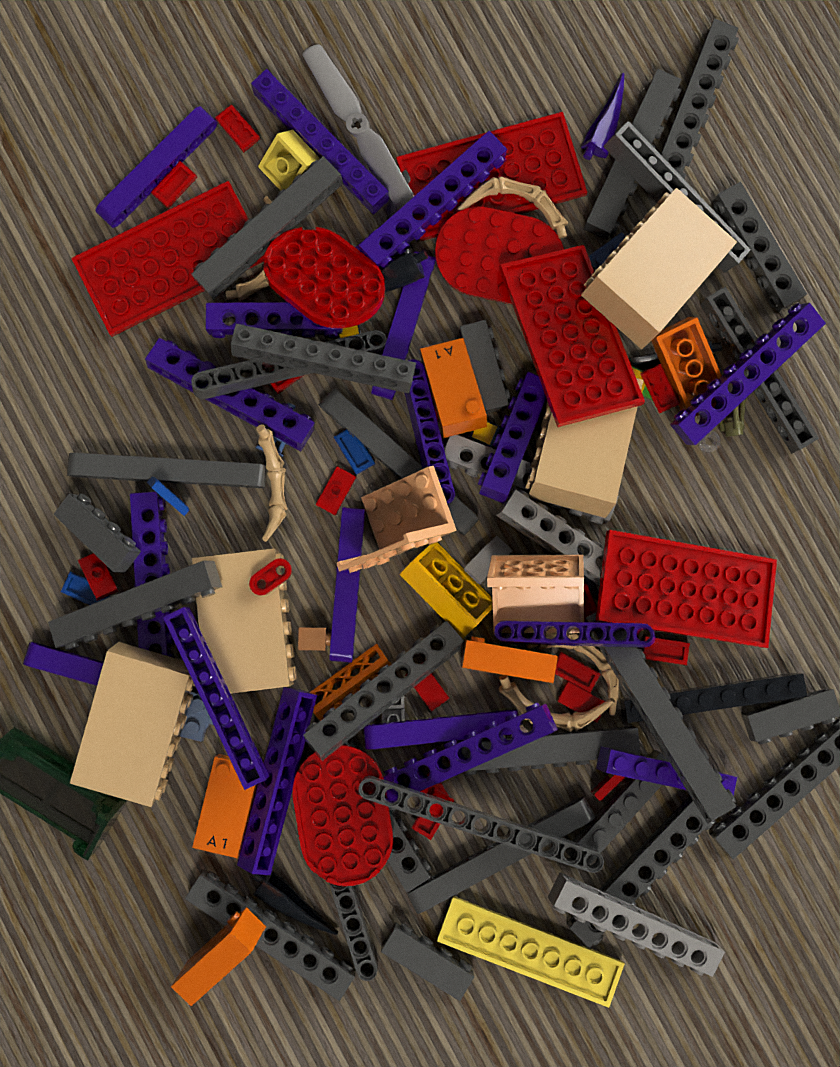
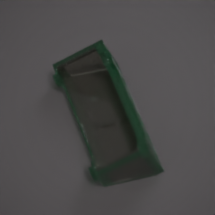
[0,727,128,861]

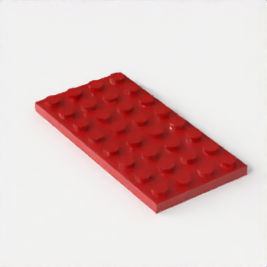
[396,112,588,242]
[71,181,265,337]
[499,245,645,427]
[596,530,777,648]

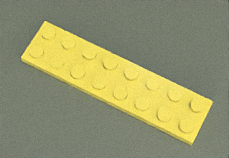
[437,896,625,1008]

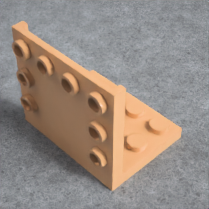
[336,466,457,573]
[487,555,584,635]

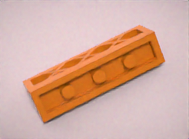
[309,644,392,721]

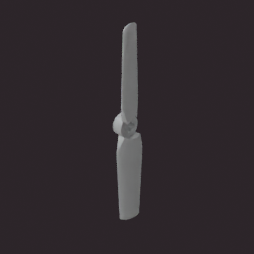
[303,44,414,210]

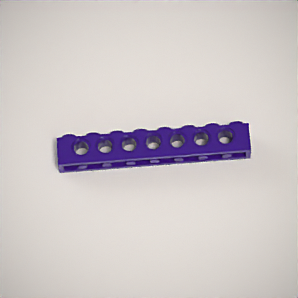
[251,69,389,215]
[359,131,507,269]
[670,303,826,445]
[145,338,315,452]
[130,492,175,658]
[163,607,269,790]
[237,687,317,875]
[383,702,558,801]

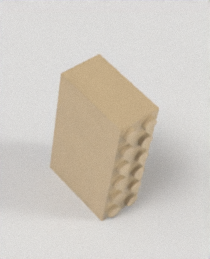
[581,187,737,349]
[525,378,643,518]
[192,549,297,693]
[70,642,195,807]

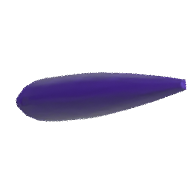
[581,73,625,160]

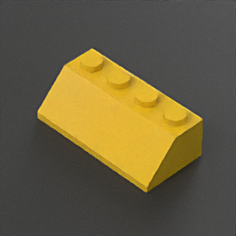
[399,542,493,639]

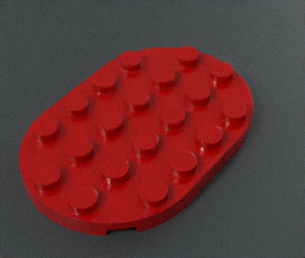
[435,207,564,305]
[263,227,385,328]
[292,745,393,886]

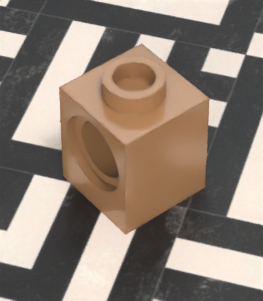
[298,627,331,651]

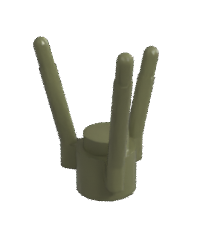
[719,399,746,437]

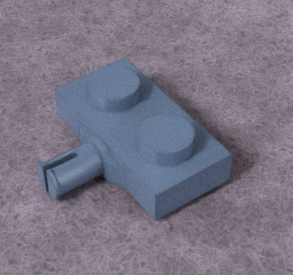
[180,692,213,742]

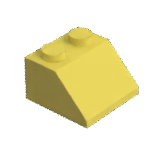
[258,130,320,191]

